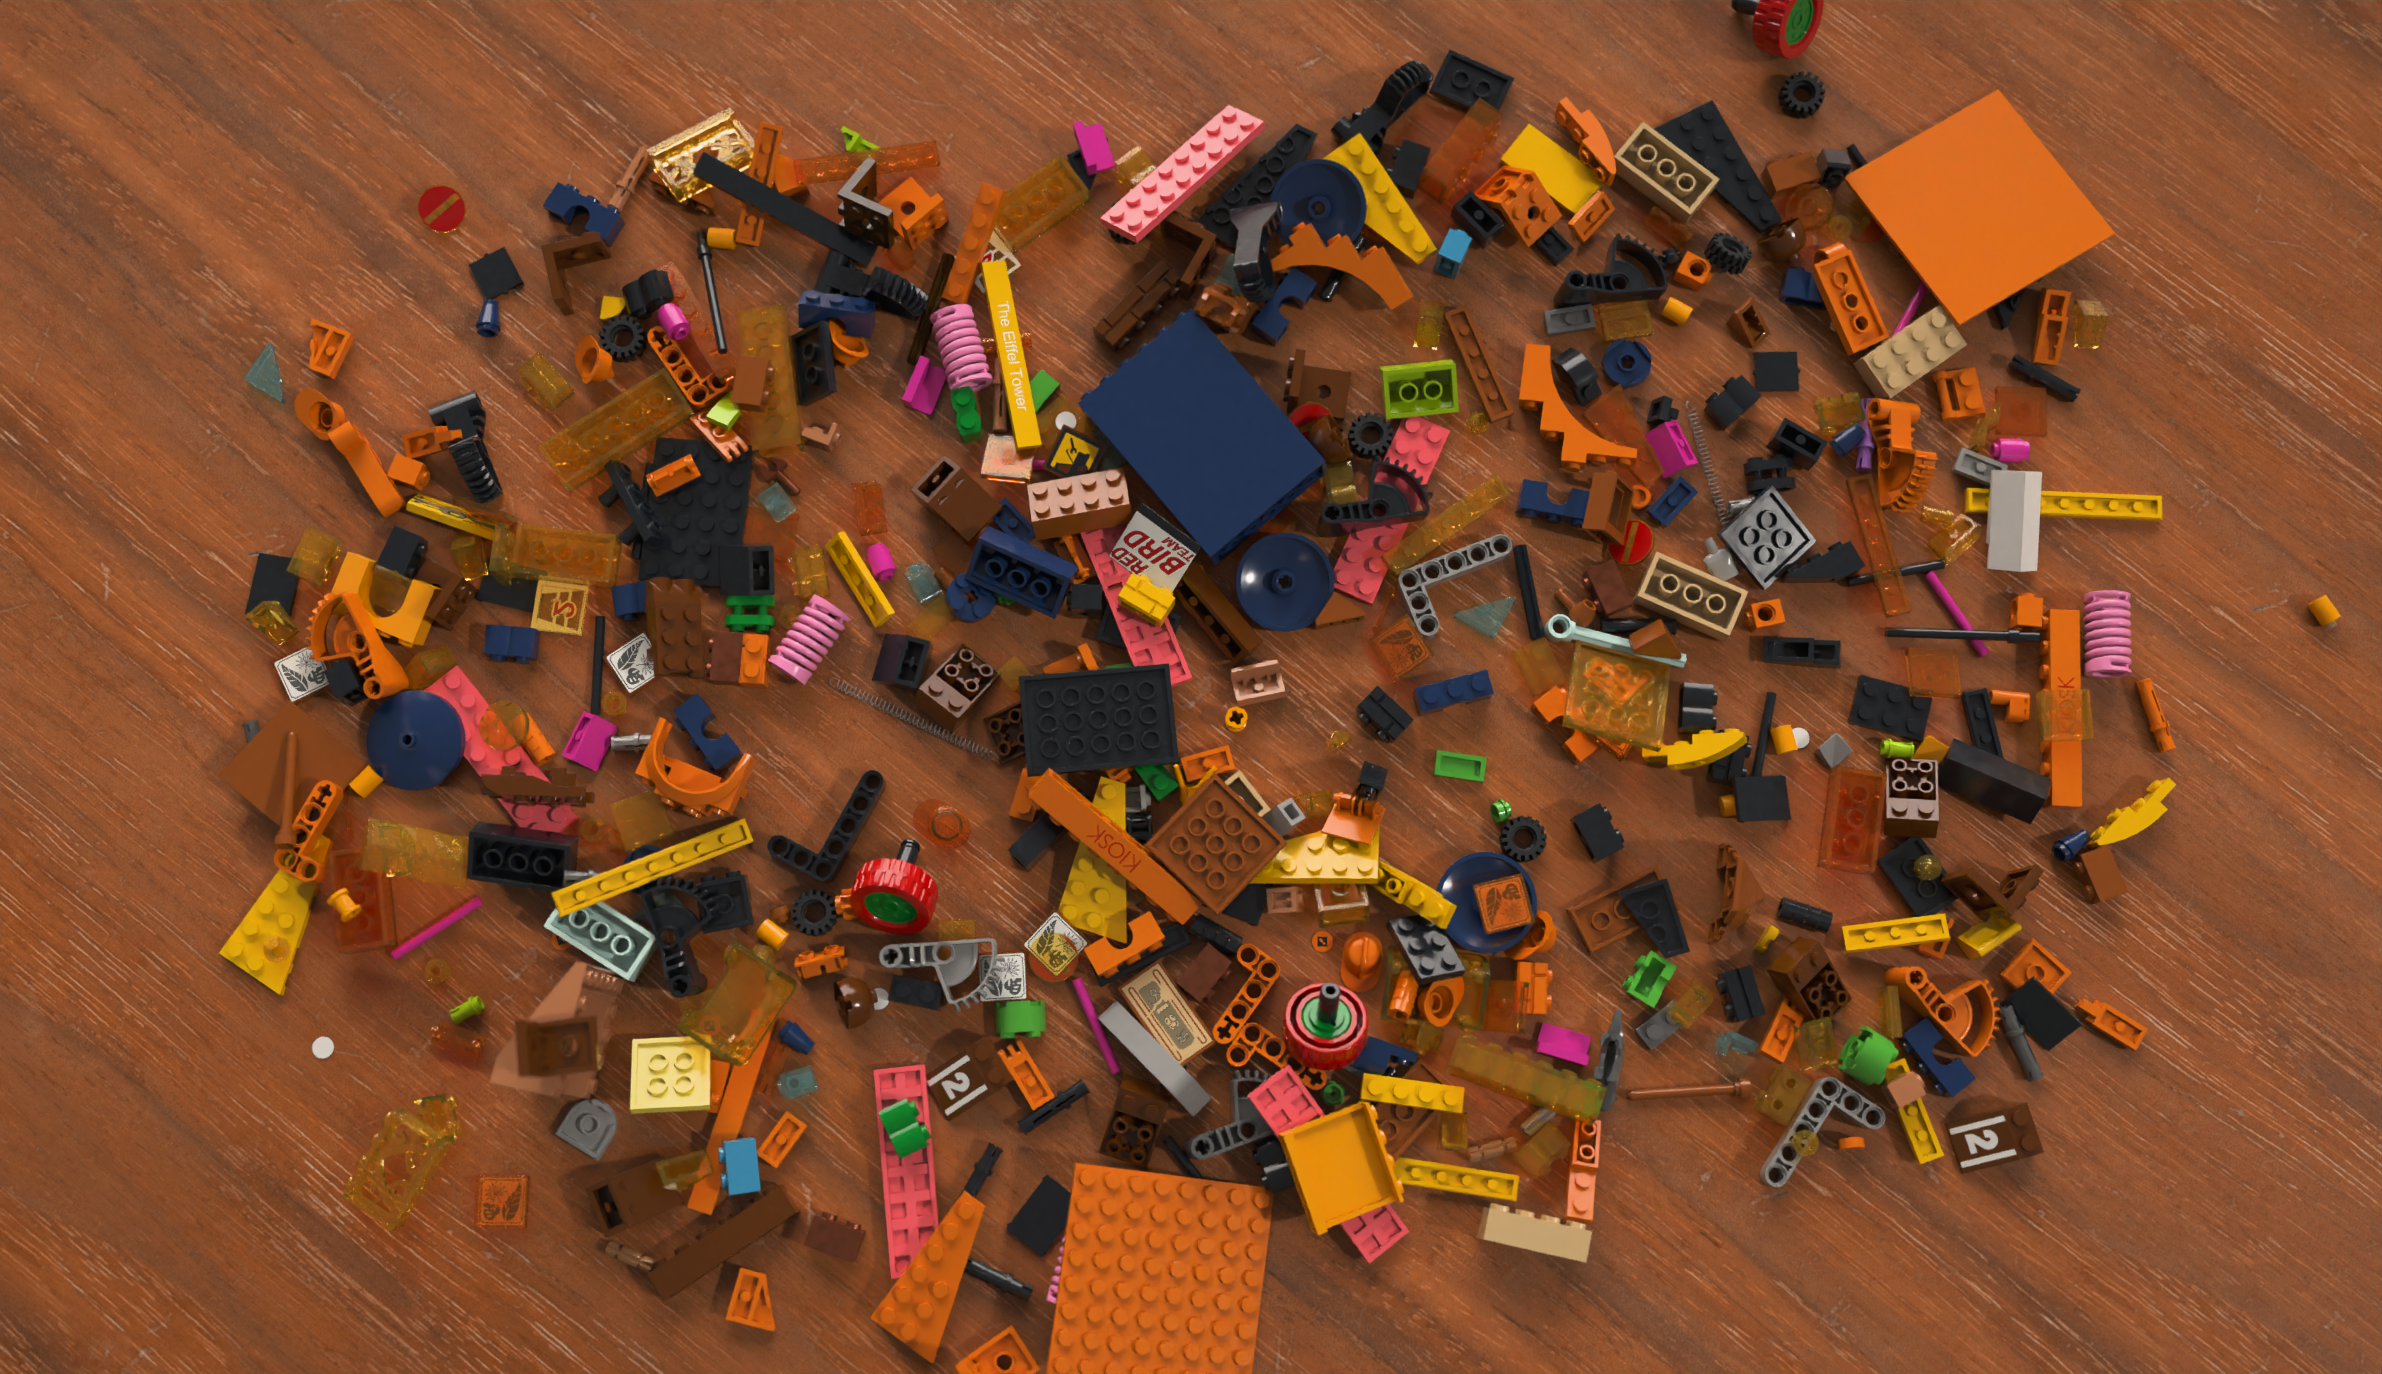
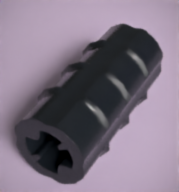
[1776,897,1833,934]
[1188,913,1243,957]

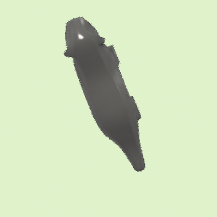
[1593,1009,1625,1112]

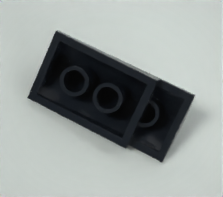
[1938,738,2051,825]

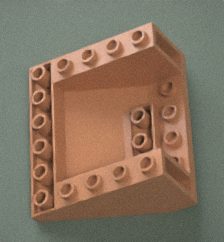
[490,961,624,1099]

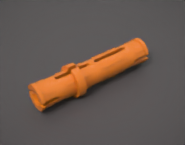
[2135,678,2176,753]

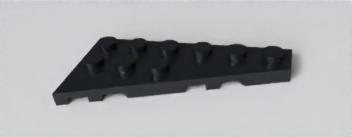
[1654,100,1783,234]
[1192,123,1318,250]

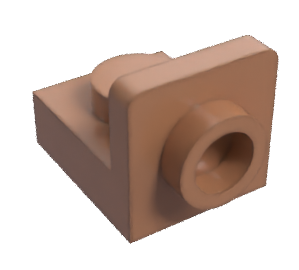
[801,422,842,452]
[1266,886,1307,914]

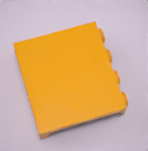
[1278,1101,1404,1235]

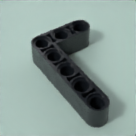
[767,770,886,883]

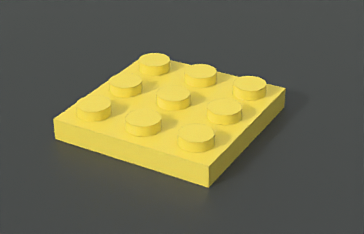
[630,1035,711,1114]

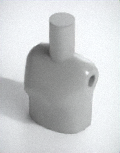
[1703,537,1739,581]

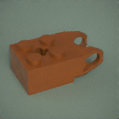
[1193,282,1258,336]

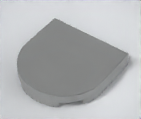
[555,1099,618,1161]

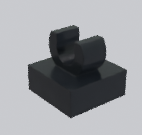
[1646,396,1679,426]

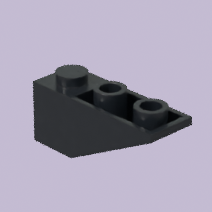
[1781,541,1865,583]
[1353,761,1388,801]

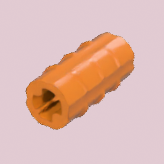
[509,713,556,766]
[1388,966,1421,1021]

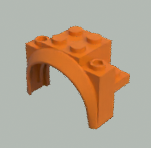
[635,717,757,819]

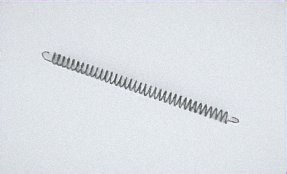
[1686,401,1744,575]
[829,677,999,761]

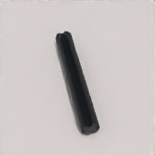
[1513,544,1544,640]

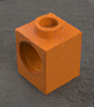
[1673,251,1713,292]
[387,453,431,492]
[2009,593,2043,632]
[1744,598,1786,633]

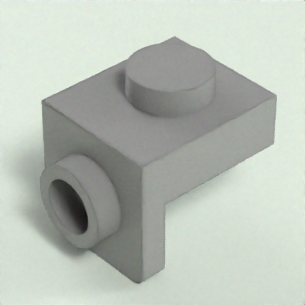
[1126,784,1151,814]

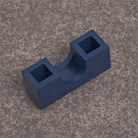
[543,182,625,247]
[1250,267,1317,347]
[798,290,876,338]
[1516,479,1590,528]
[1412,670,1494,717]
[673,693,744,774]
[1896,1017,1976,1098]

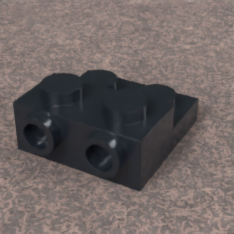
[694,871,755,934]

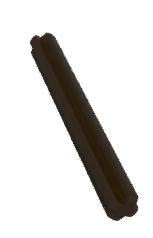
[907,253,955,366]

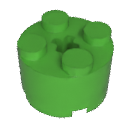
[1838,1026,1899,1086]

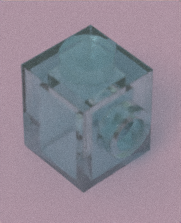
[777,1066,819,1100]

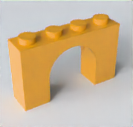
[331,552,442,648]

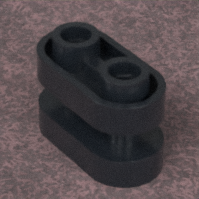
[1743,454,1796,495]

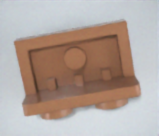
[1230,659,1286,707]

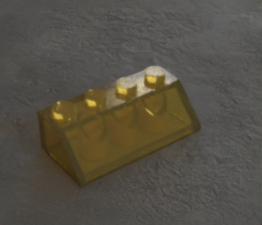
[356,817,469,889]

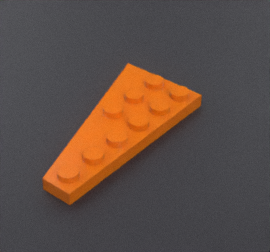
[870,1190,985,1364]

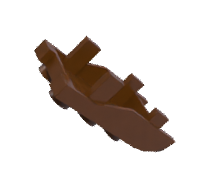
[644,577,704,679]
[481,766,595,808]

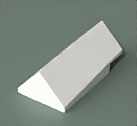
[1986,470,2042,572]

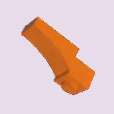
[2031,287,2071,366]

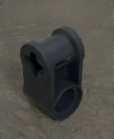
[1126,812,1153,851]

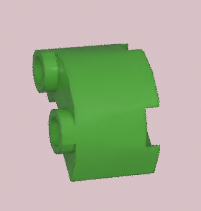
[1622,950,1677,1009]
[994,1001,1046,1039]

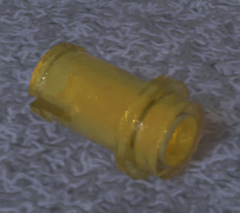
[1920,505,1953,527]

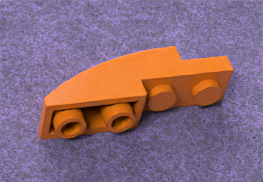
[1555,97,1616,187]
[1565,1117,1601,1224]

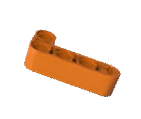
[647,326,734,411]
[328,420,407,518]
[274,780,344,884]
[1212,944,1280,1045]
[1226,1022,1327,1090]

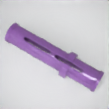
[1855,398,1875,472]

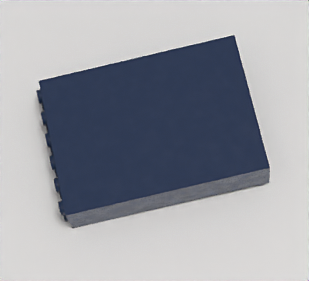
[1078,308,1327,567]

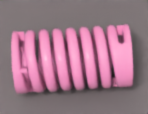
[930,304,993,392]
[2084,590,2132,678]
[767,594,851,686]

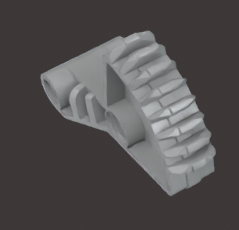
[879,938,1005,1012]

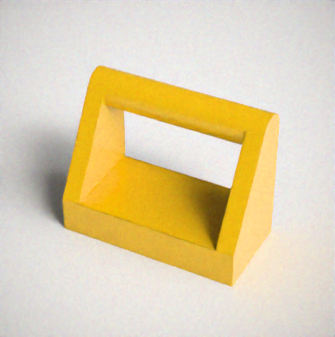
[1955,914,2022,960]

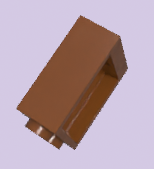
[1582,470,1635,546]

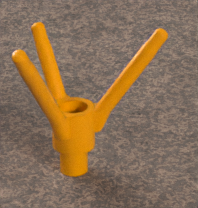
[1173,763,1217,806]

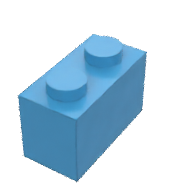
[1433,229,1472,280]
[718,1137,761,1195]

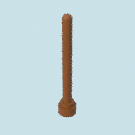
[274,731,298,850]
[1627,1078,1752,1101]

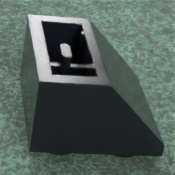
[718,543,775,596]
[872,634,933,693]

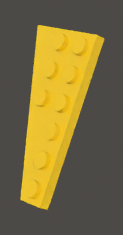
[1323,133,1438,265]
[1057,776,1127,944]
[1250,824,1380,884]
[219,834,334,996]

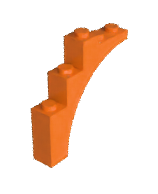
[1271,222,1413,310]
[1519,344,1638,472]

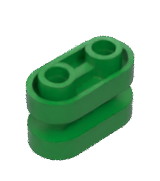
[724,595,775,633]

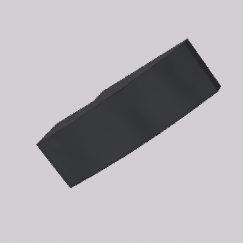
[1762,637,1842,669]

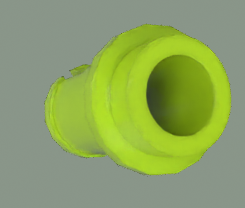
[1880,738,1914,758]
[449,996,485,1025]

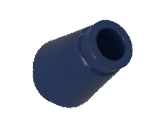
[476,299,501,338]
[1829,422,1866,457]
[2052,829,2091,863]
[776,1020,815,1055]

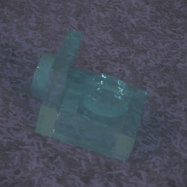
[757,483,797,523]
[904,562,942,603]
[1715,1030,1759,1057]

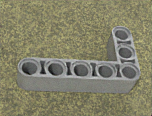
[1396,534,1512,641]
[1098,1001,1212,1117]
[1759,1077,1885,1187]

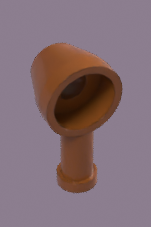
[1554,588,1597,627]

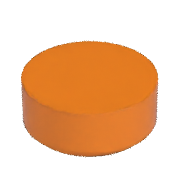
[1631,485,1651,511]
[1838,1137,1865,1150]

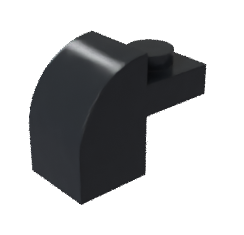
[1551,348,1602,407]

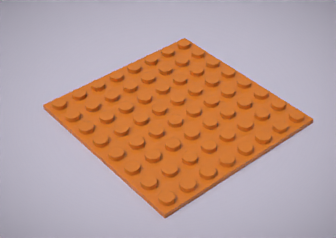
[1844,90,2115,327]
[1046,1163,1274,1374]

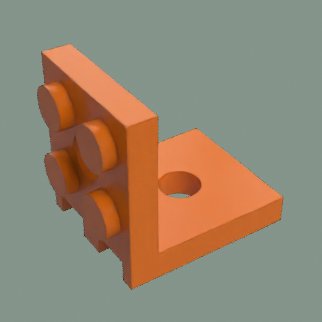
[1474,165,1562,248]
[878,176,949,251]
[955,1325,1041,1374]

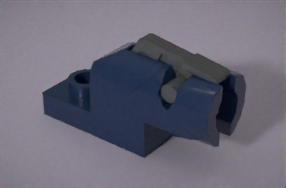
[1342,1036,1418,1078]

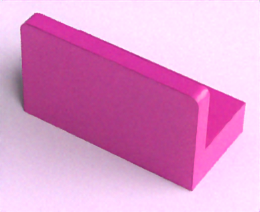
[1073,121,1115,176]
[902,356,948,416]
[1643,420,1698,478]
[561,711,618,771]
[1534,1023,1591,1066]

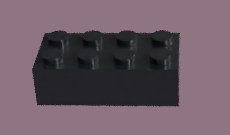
[467,822,579,892]

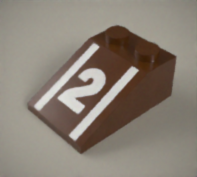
[926,1036,1015,1121]
[1945,1102,2044,1174]

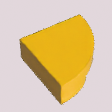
[600,296,626,322]
[1754,925,1779,953]

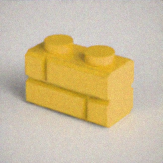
[1117,574,1175,628]

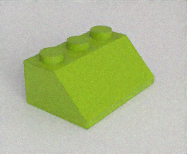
[1379,359,1459,419]

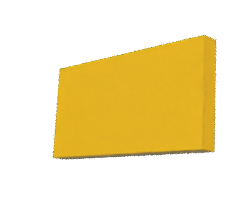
[1500,124,1603,216]

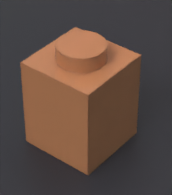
[1880,1071,1926,1109]

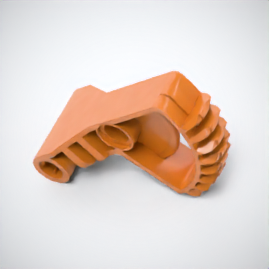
[1867,398,1938,514]
[305,592,409,699]
[1884,966,2001,1057]

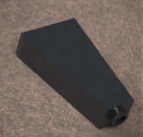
[1008,788,1090,872]

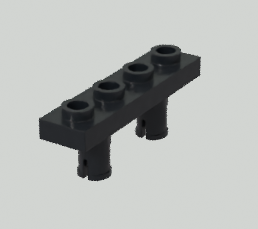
[598,460,667,547]

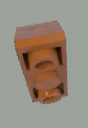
[648,164,719,217]

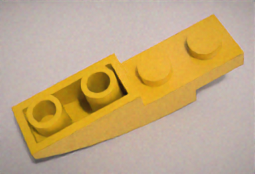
[1642,729,1747,771]
[2088,778,2176,848]
[1369,860,1457,929]

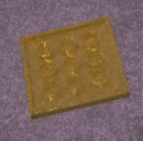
[1562,639,1671,752]

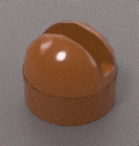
[769,904,791,924]

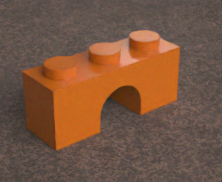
[1530,685,1601,766]
[1084,911,1165,978]

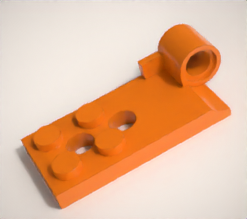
[1811,242,1889,356]

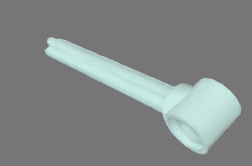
[1544,614,1687,668]

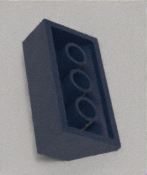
[965,526,1078,619]

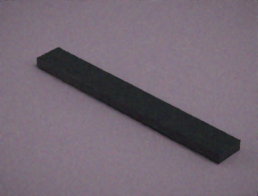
[692,151,878,269]

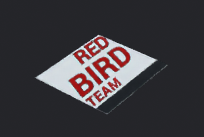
[1109,503,1201,592]

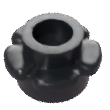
[1660,248,1682,266]

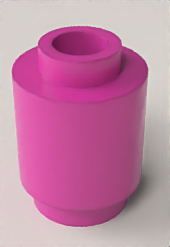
[657,303,690,340]
[1990,438,2030,463]
[865,543,897,582]

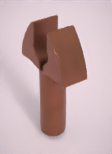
[762,457,801,496]

